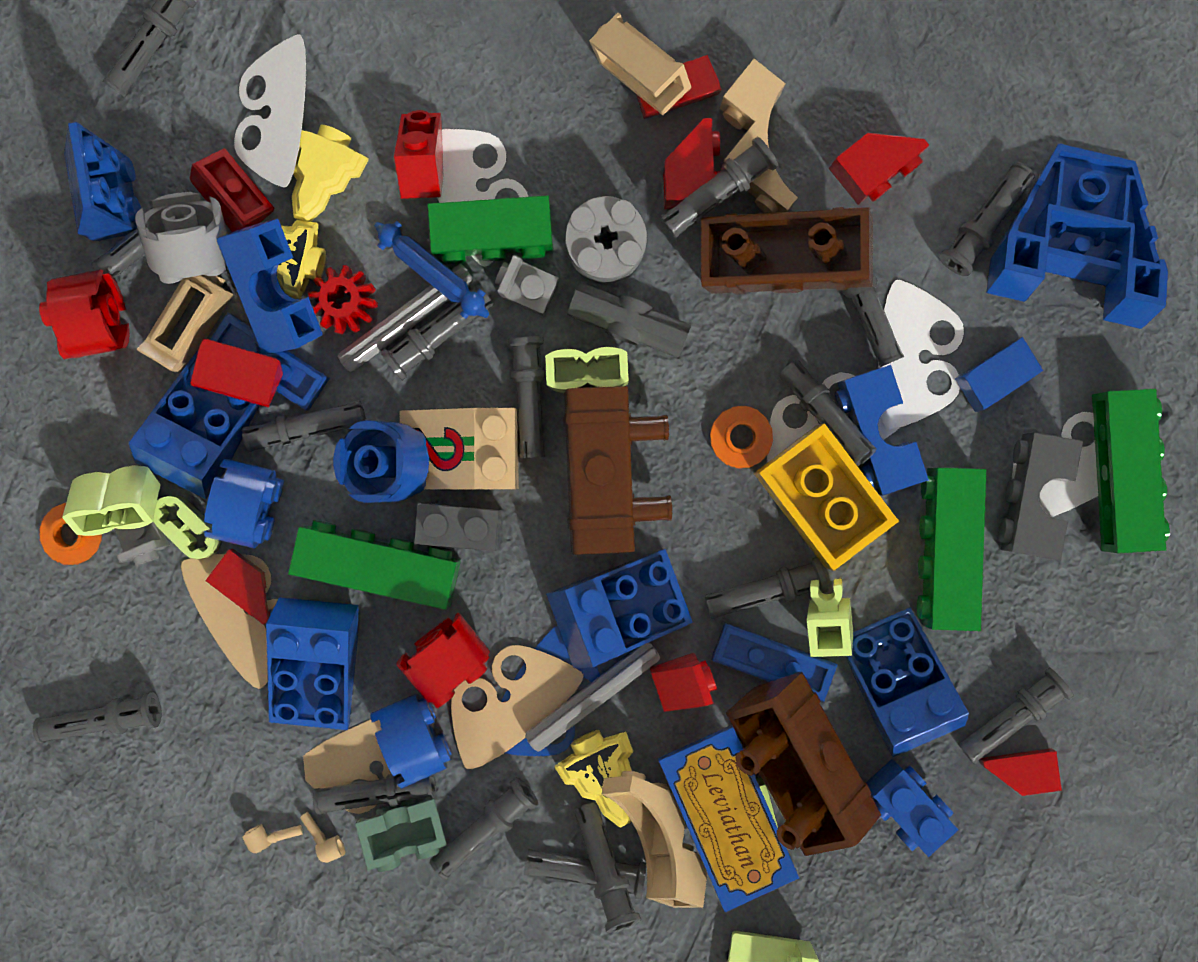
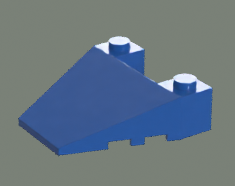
[986,144,1168,329]

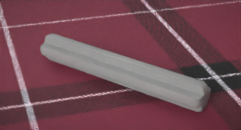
[338,264,473,372]
[525,642,660,752]

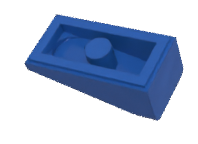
[954,337,1043,412]

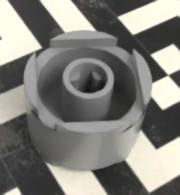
[135,192,227,284]
[566,196,647,284]

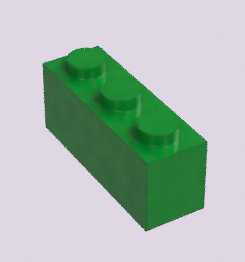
[428,195,554,264]

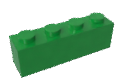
[1092,389,1170,553]
[917,468,986,631]
[288,520,461,610]

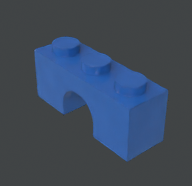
[216,218,323,355]
[835,365,929,496]

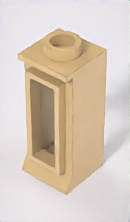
[589,13,692,115]
[137,275,233,373]

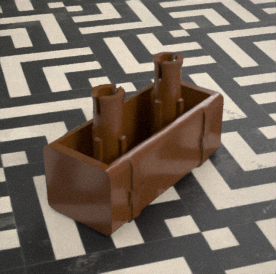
[701,207,873,295]
[563,386,672,555]
[726,671,881,856]

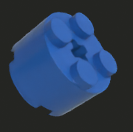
[333,420,429,503]
[204,459,284,548]
[370,693,452,789]

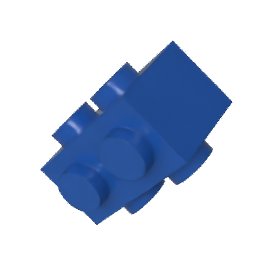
[866,759,958,857]

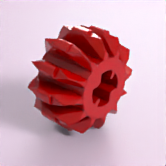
[308,265,378,334]

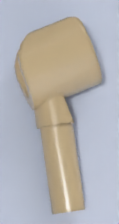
[300,812,346,863]
[242,824,303,853]

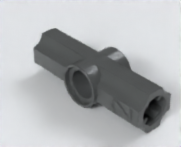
[567,282,691,358]

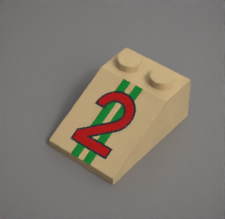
[400,408,519,489]

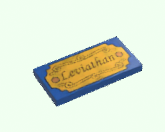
[658,725,799,912]

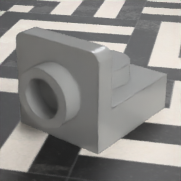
[495,255,560,316]
[114,522,170,566]

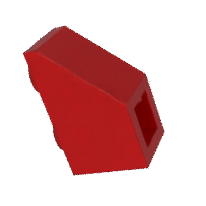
[394,110,443,199]
[663,118,720,210]
[829,133,929,205]
[650,652,717,712]

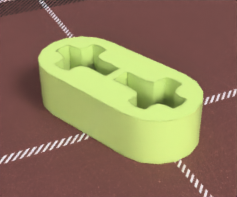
[153,496,221,559]

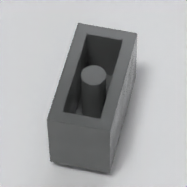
[414,503,503,551]

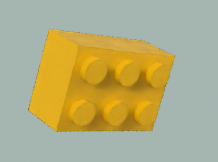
[753,423,899,571]

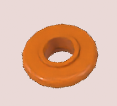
[710,406,773,468]
[40,503,102,565]

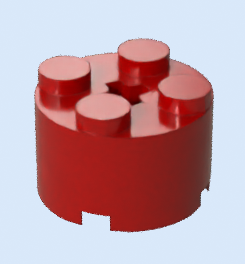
[39,269,130,359]
[396,613,490,708]

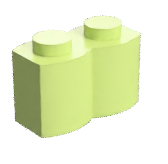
[545,347,629,393]
[62,465,161,536]

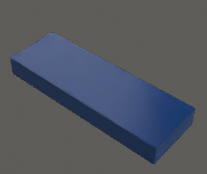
[210,312,330,411]
[711,622,838,702]

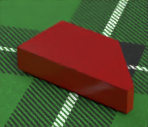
[205,549,270,625]
[980,748,1062,796]

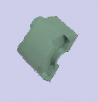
[355,797,447,872]

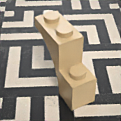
[720,59,798,213]
[601,771,707,908]

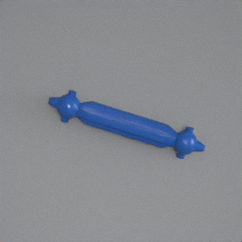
[374,220,489,319]

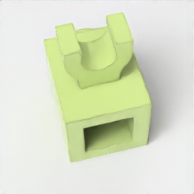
[807,579,853,657]

